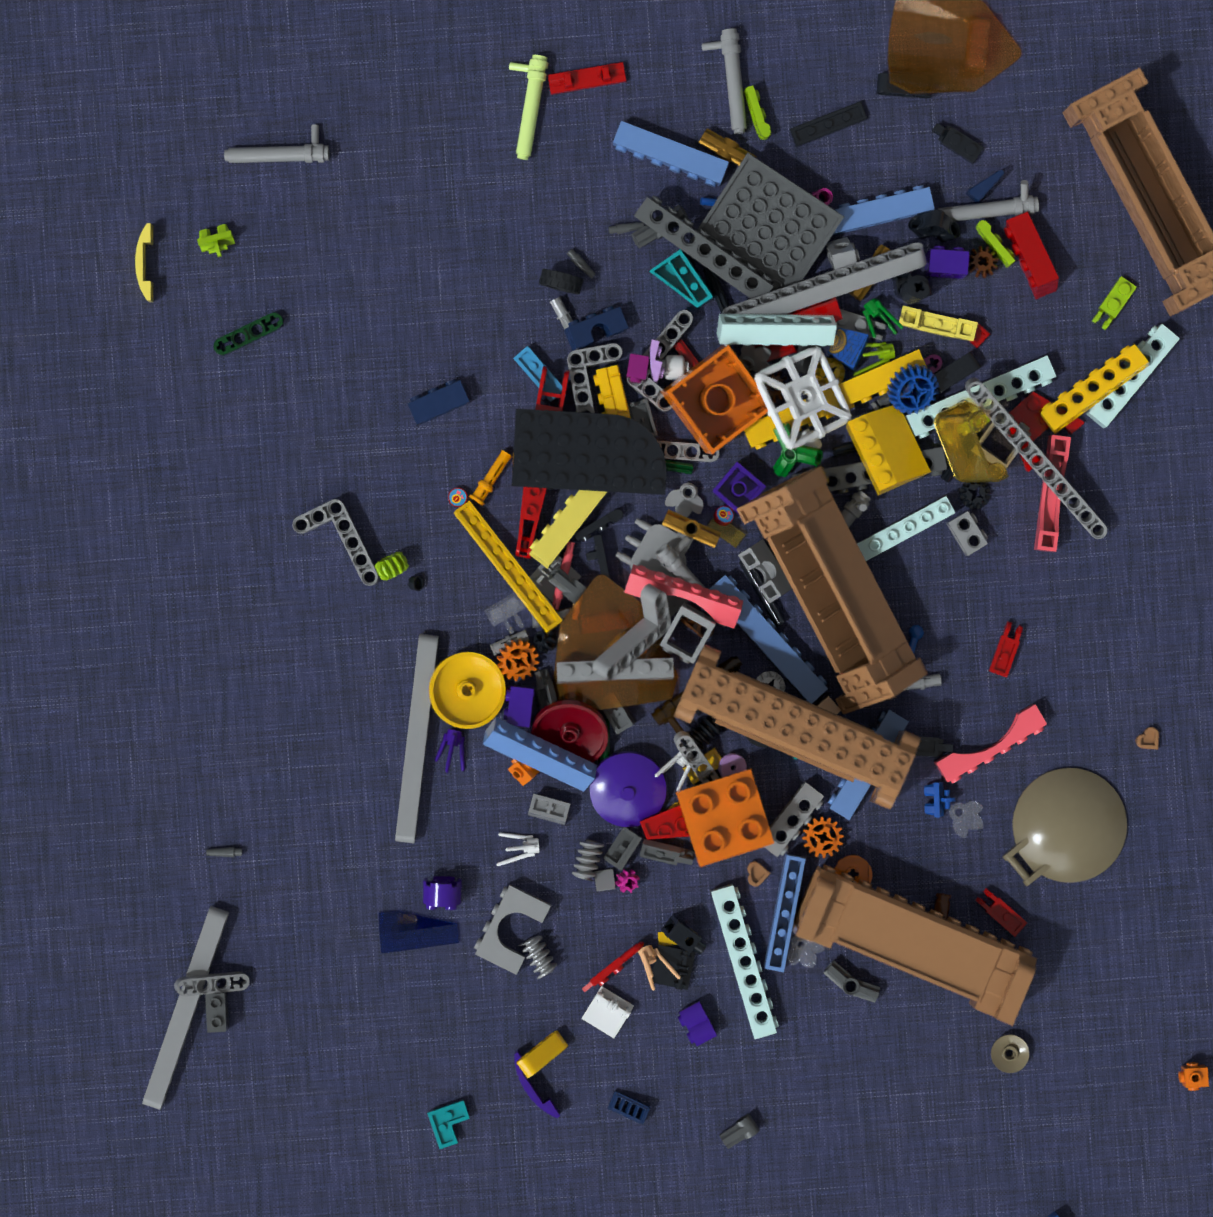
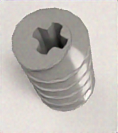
[572,839,604,881]
[519,935,557,979]

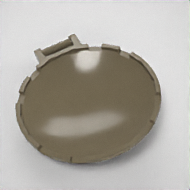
[1002,768,1127,886]

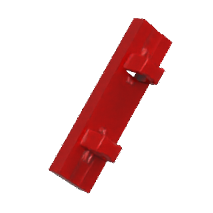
[548,62,626,95]

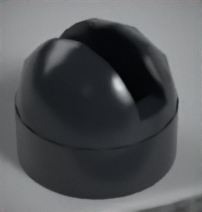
[408,575,424,591]

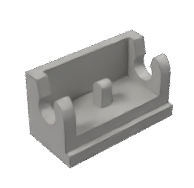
[528,794,570,825]

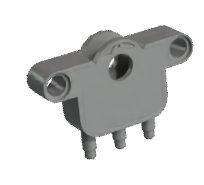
[616,518,697,578]

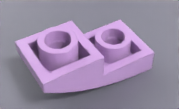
[649,340,665,382]

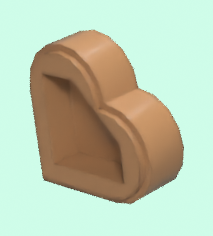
[1135,727,1159,750]
[747,861,770,887]

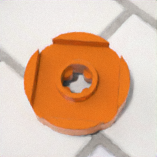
[834,855,872,883]

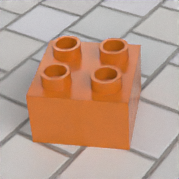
[661,345,768,454]
[676,769,774,867]

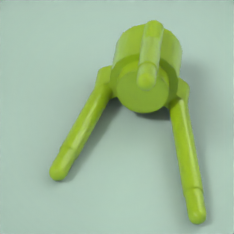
[853,342,895,377]

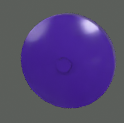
[590,751,666,827]

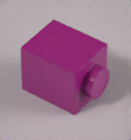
[626,354,649,384]

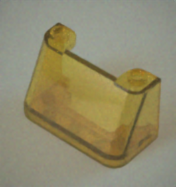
[934,400,1009,483]

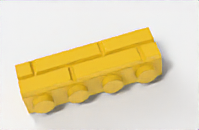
[593,365,631,419]

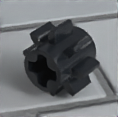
[534,630,557,654]

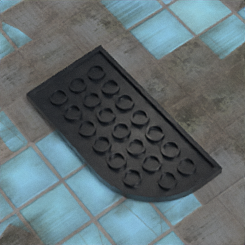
[511,409,666,495]

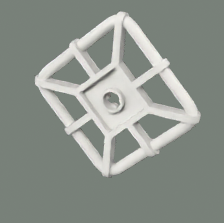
[754,346,852,449]

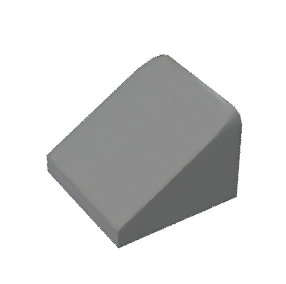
[594,869,616,891]

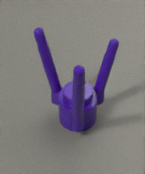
[435,729,465,773]

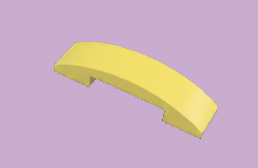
[135,223,153,302]
[899,306,978,341]

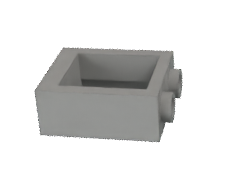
[972,413,1031,472]
[660,602,716,664]

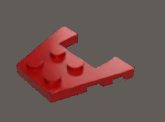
[1009,392,1084,472]

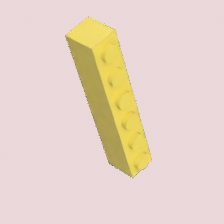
[529,490,607,569]

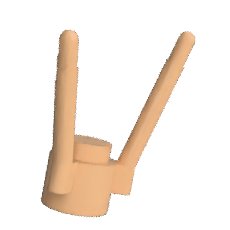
[638,945,681,991]

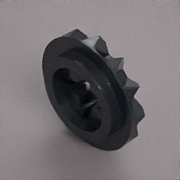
[960,478,991,509]

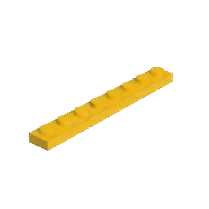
[454,501,563,633]

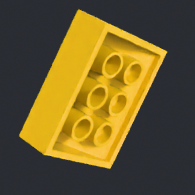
[846,405,931,496]

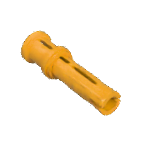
[469,450,512,506]

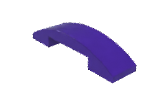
[514,1050,560,1118]

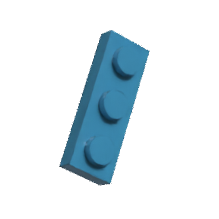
[513,346,563,402]

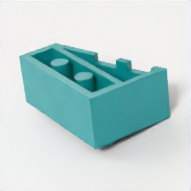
[649,249,715,308]

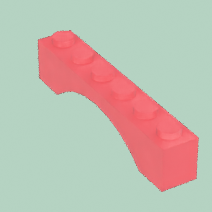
[1034,435,1071,552]
[624,564,743,629]
[934,704,1047,783]

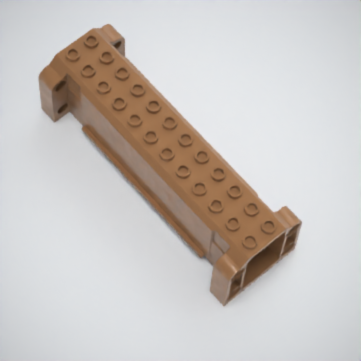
[1063,68,1213,316]
[737,466,928,714]
[673,645,921,809]
[792,864,1037,1026]

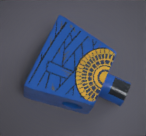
[828,328,869,371]

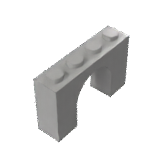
[474,884,551,975]

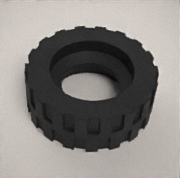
[539,269,583,295]

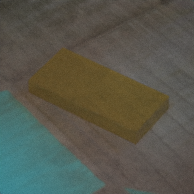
[707,517,745,548]

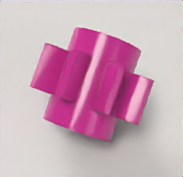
[615,869,640,893]

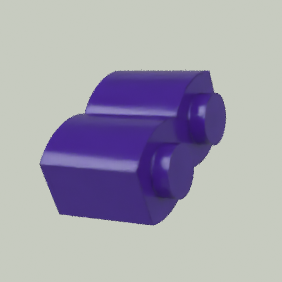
[678,1000,717,1046]

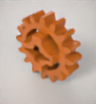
[497,639,539,681]
[802,816,844,858]

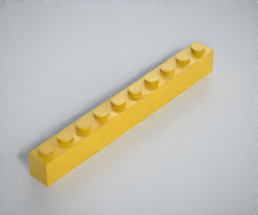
[744,349,928,450]

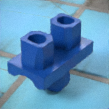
[924,782,956,817]

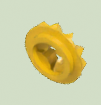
[815,357,845,388]

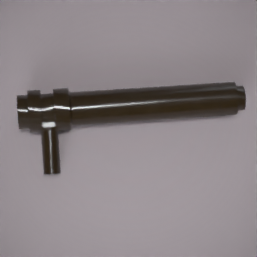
[651,656,743,733]

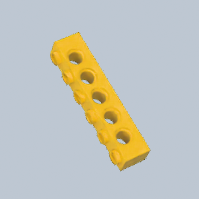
[1041,344,1149,434]

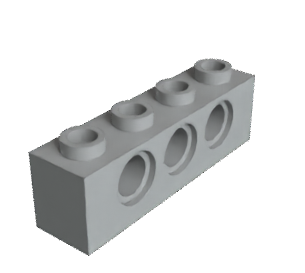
[765,781,824,857]

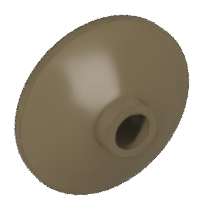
[991,1035,1029,1073]

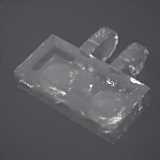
[484,592,526,634]

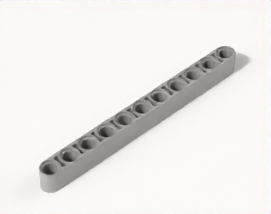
[723,243,927,315]
[965,378,1107,539]
[395,634,439,844]
[142,906,229,1110]

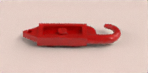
[582,941,644,992]

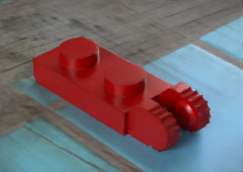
[988,621,1023,678]
[975,888,1027,937]

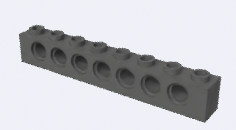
[634,195,774,299]
[791,447,947,494]

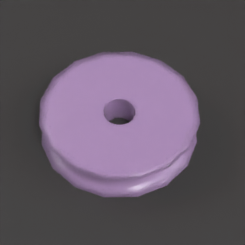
[718,753,747,777]

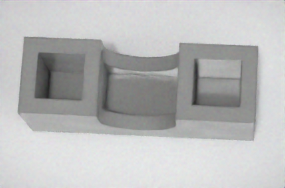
[738,539,792,603]

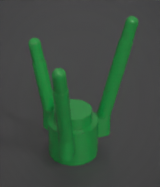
[862,298,903,338]

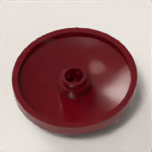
[531,700,608,763]

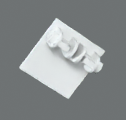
[581,986,634,1038]

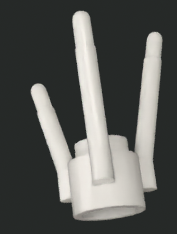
[655,751,695,792]
[497,832,539,866]

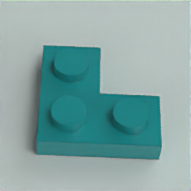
[427,1099,470,1149]

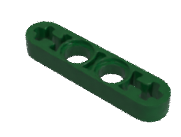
[213,313,283,356]

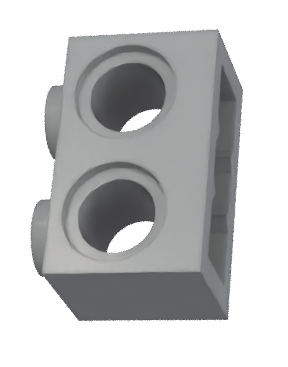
[946,511,988,556]

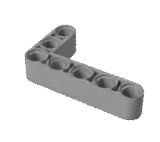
[627,310,693,412]
[567,344,622,413]
[292,499,379,586]
[592,584,671,681]

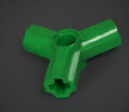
[773,422,823,477]

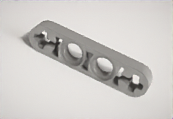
[658,441,719,462]
[674,731,720,784]
[174,971,250,996]

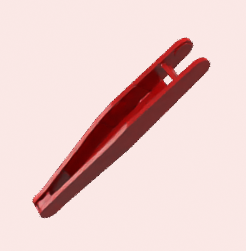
[515,366,570,559]

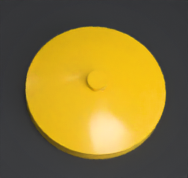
[429,652,506,729]

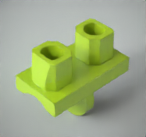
[197,224,235,257]

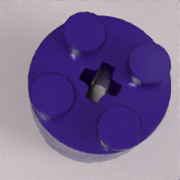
[423,876,462,910]

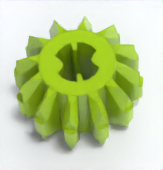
[375,552,409,580]

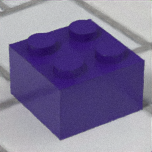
[925,246,969,279]
[711,462,766,516]
[503,686,535,727]

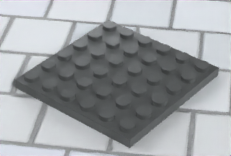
[690,153,844,292]

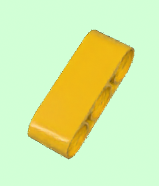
[516,1030,569,1078]

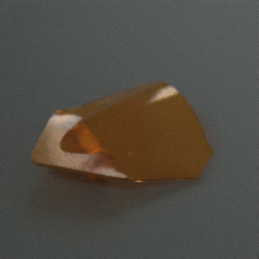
[888,0,1021,94]
[553,575,678,710]

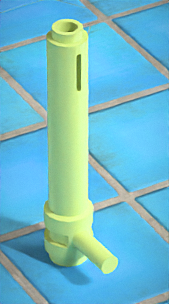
[509,55,549,160]

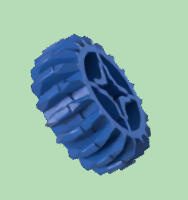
[887,363,939,415]

